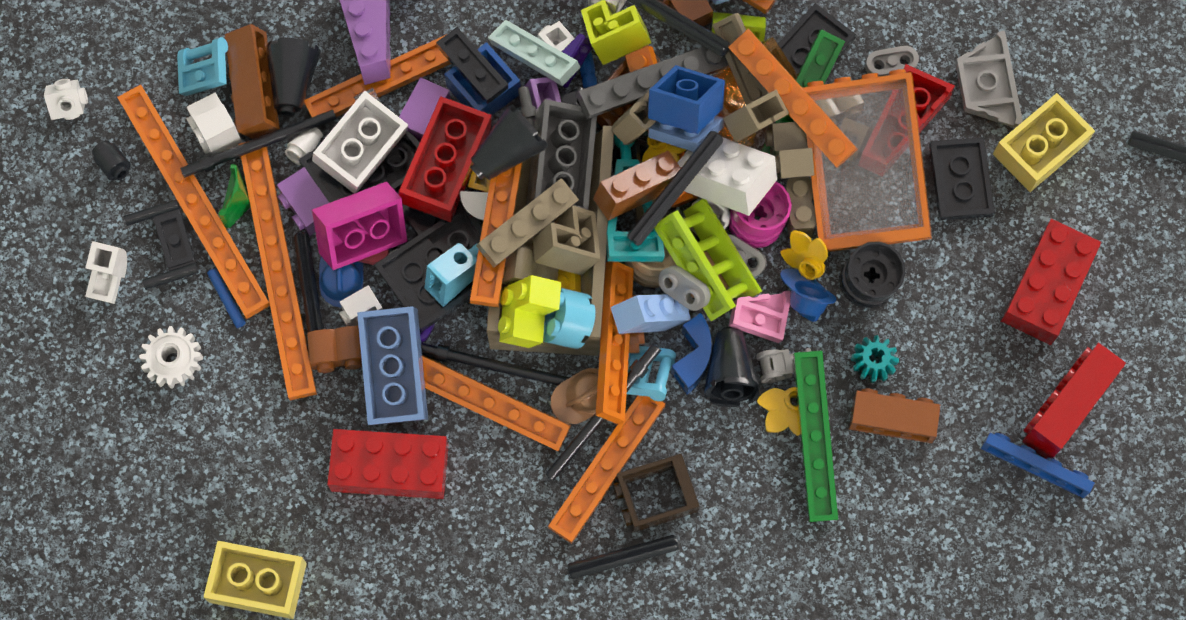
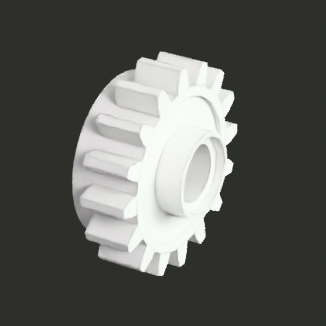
[139,326,203,388]

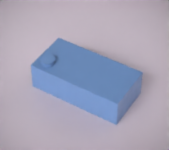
[357,306,428,425]

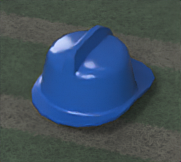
[319,257,363,307]
[780,268,837,322]

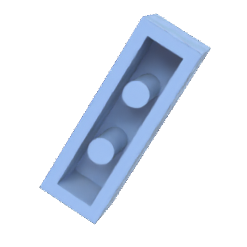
[610,294,691,334]

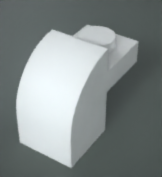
[85,241,127,304]

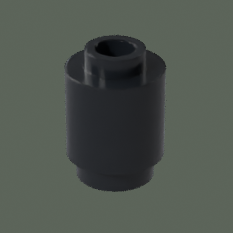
[92,140,131,180]

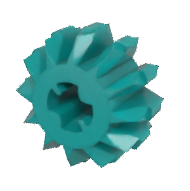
[851,335,899,383]

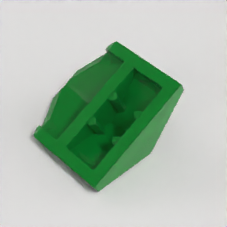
[219,164,251,228]

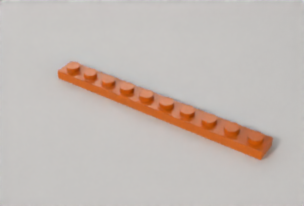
[117,85,270,319]
[238,141,317,401]

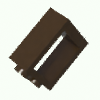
[613,453,700,532]

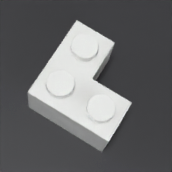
[186,92,242,156]

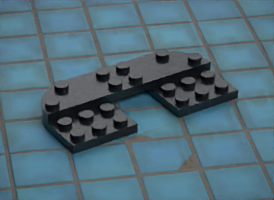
[299,131,482,332]

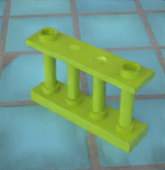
[654,199,762,321]

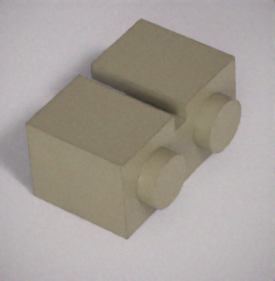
[723,90,790,143]

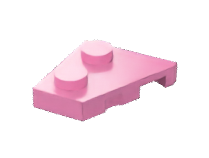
[729,291,790,343]

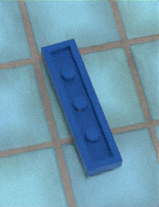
[981,433,1095,498]

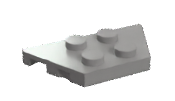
[955,31,1023,128]

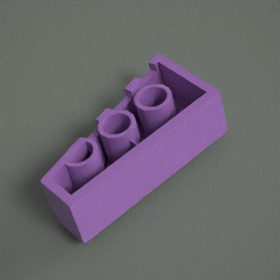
[339,0,391,85]

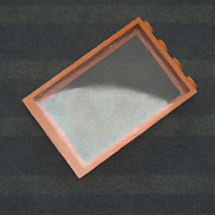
[803,69,932,252]

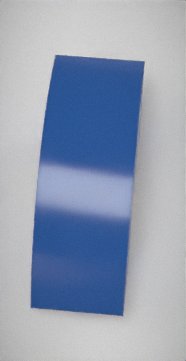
[671,313,712,394]

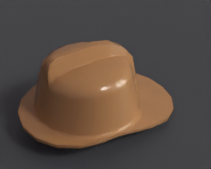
[551,368,599,424]

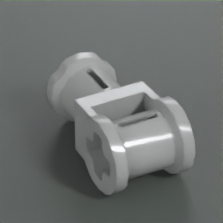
[756,348,811,384]

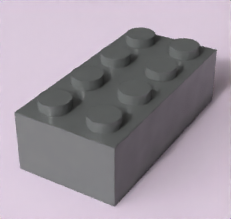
[526,99,597,219]

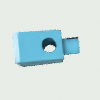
[424,243,479,307]

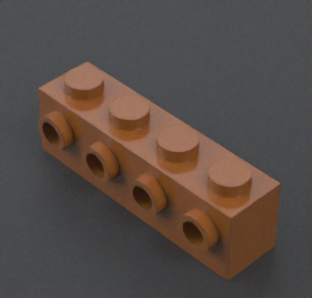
[225,24,280,139]

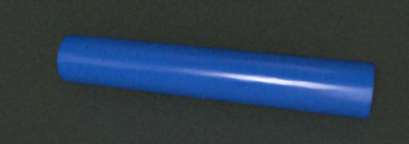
[207,268,246,328]

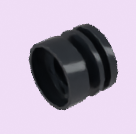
[839,242,906,308]

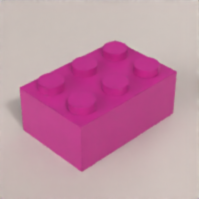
[312,182,407,270]

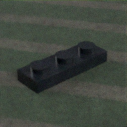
[436,27,509,105]

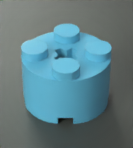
[543,288,595,349]

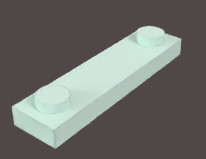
[488,20,581,86]

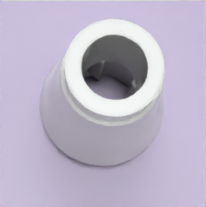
[285,127,323,165]

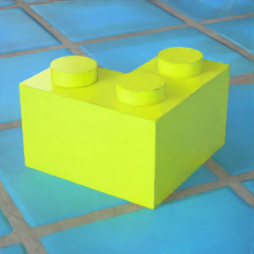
[581,0,651,65]
[498,275,561,348]

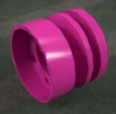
[729,182,792,248]

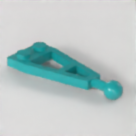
[606,134,665,262]

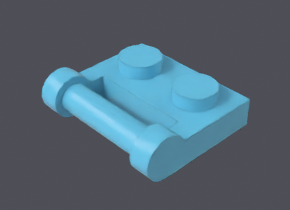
[177,37,228,96]
[626,346,676,401]

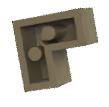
[765,122,814,179]
[533,205,600,275]

